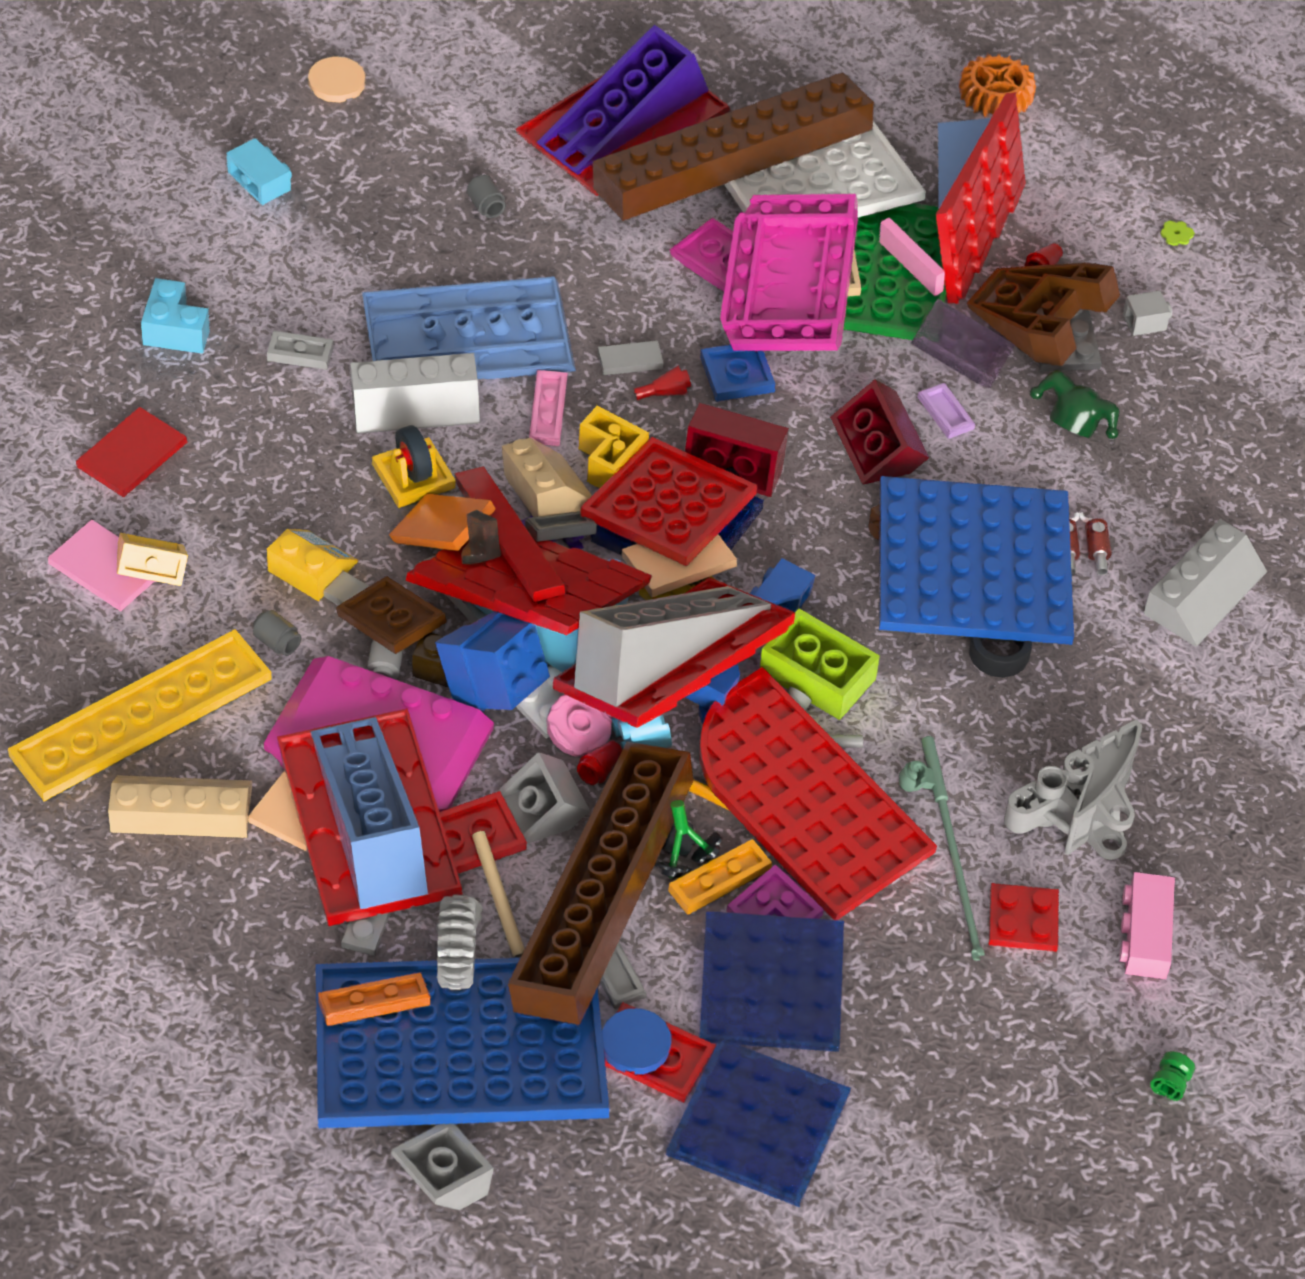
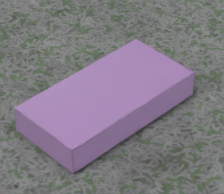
[918,383,975,439]

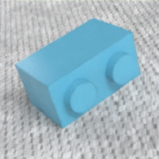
[227,138,292,205]

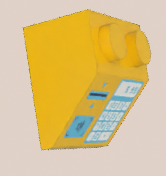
[267,529,358,601]

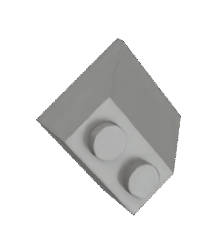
[497,752,590,844]
[391,1124,494,1210]

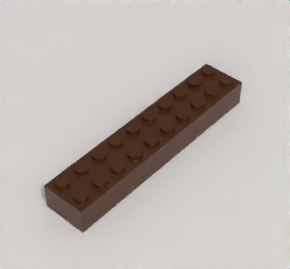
[593,72,874,221]
[508,742,694,1025]

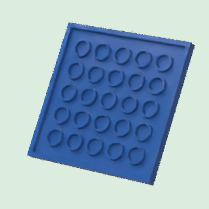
[879,476,1074,645]

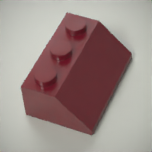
[830,379,929,485]

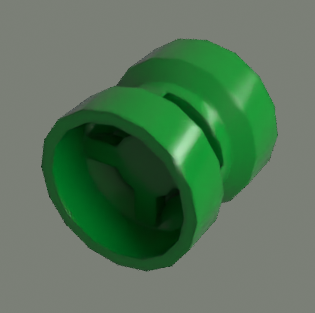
[1150,1051,1196,1101]

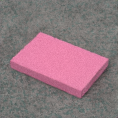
[48,520,154,611]

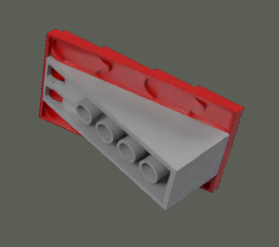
[553,577,795,728]

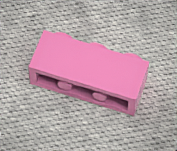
[1119,872,1175,979]

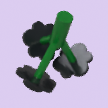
[654,800,723,879]

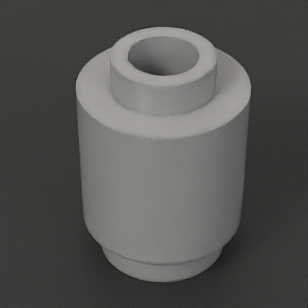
[367,640,403,680]

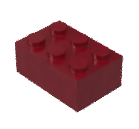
[685,403,789,497]

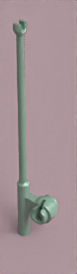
[899,736,985,961]

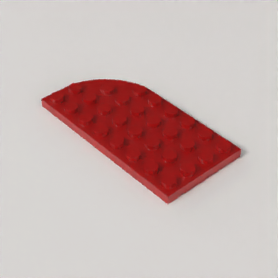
[699,667,937,922]

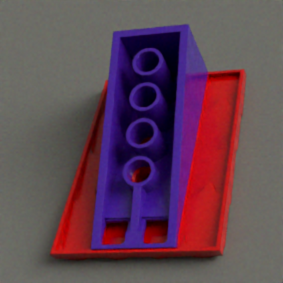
[515,24,731,196]

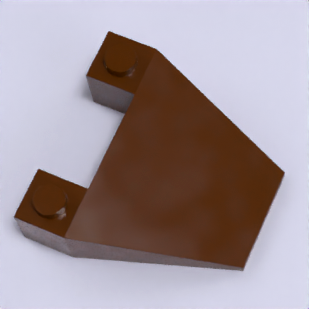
[967,262,1120,366]

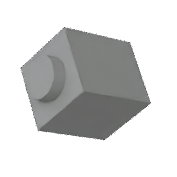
[1123,290,1172,336]

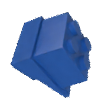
[436,611,550,712]

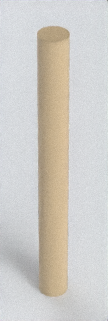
[472,831,525,958]

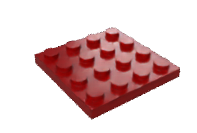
[581,437,757,567]

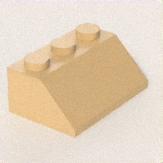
[502,438,592,517]

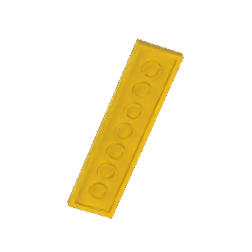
[8,629,272,801]

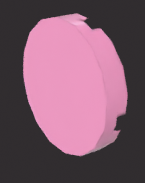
[546,695,612,757]

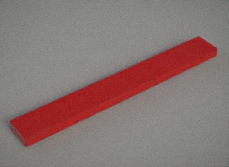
[454,466,565,602]

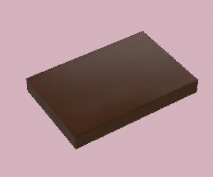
[336,576,447,654]

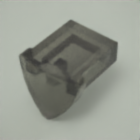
[461,510,501,564]

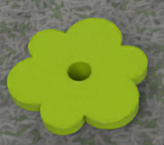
[1160,221,1195,246]

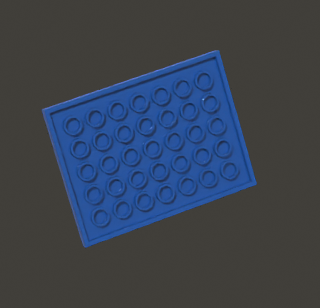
[316,958,610,1129]

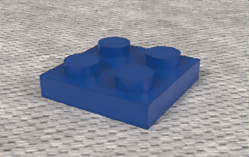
[700,345,776,402]

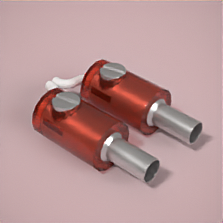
[1069,512,1112,575]

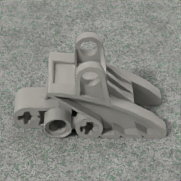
[1004,719,1143,860]

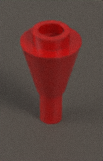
[634,365,691,400]

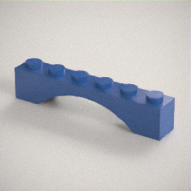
[685,558,816,710]

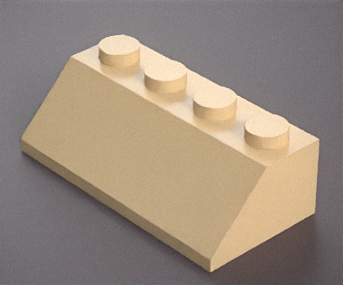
[108,775,252,838]

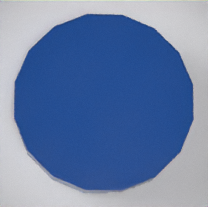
[602,1009,671,1074]

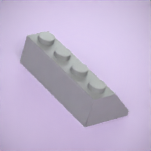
[350,353,480,434]
[1144,519,1267,647]

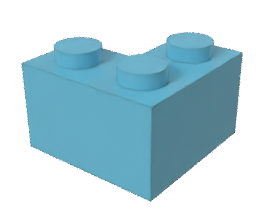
[141,278,210,353]

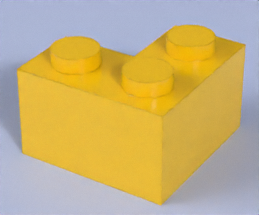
[578,406,649,489]

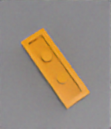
[668,839,772,915]

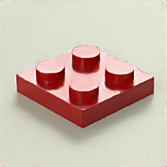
[989,883,1059,952]

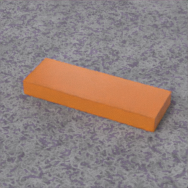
[318,972,430,1026]

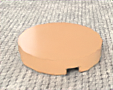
[308,57,365,102]

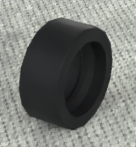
[969,637,1032,678]

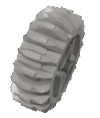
[437,895,476,990]

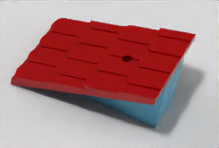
[405,526,652,672]

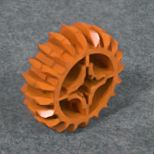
[959,54,1036,118]

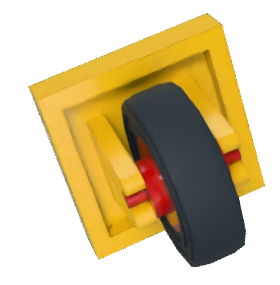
[372,425,456,508]

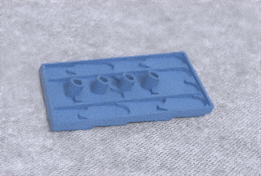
[362,277,576,379]

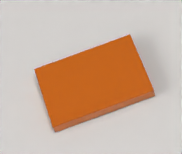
[389,494,496,551]

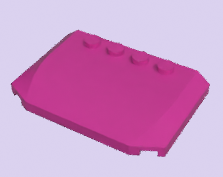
[720,194,858,351]
[264,656,494,812]

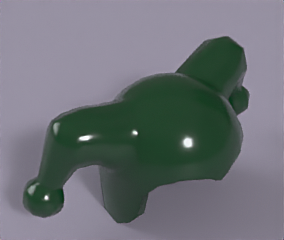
[1030,370,1120,439]

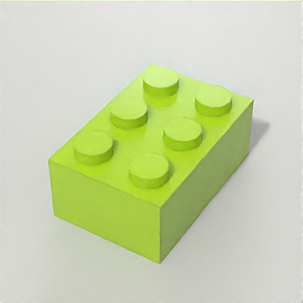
[760,609,880,720]

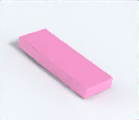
[880,218,945,296]
[529,370,568,446]

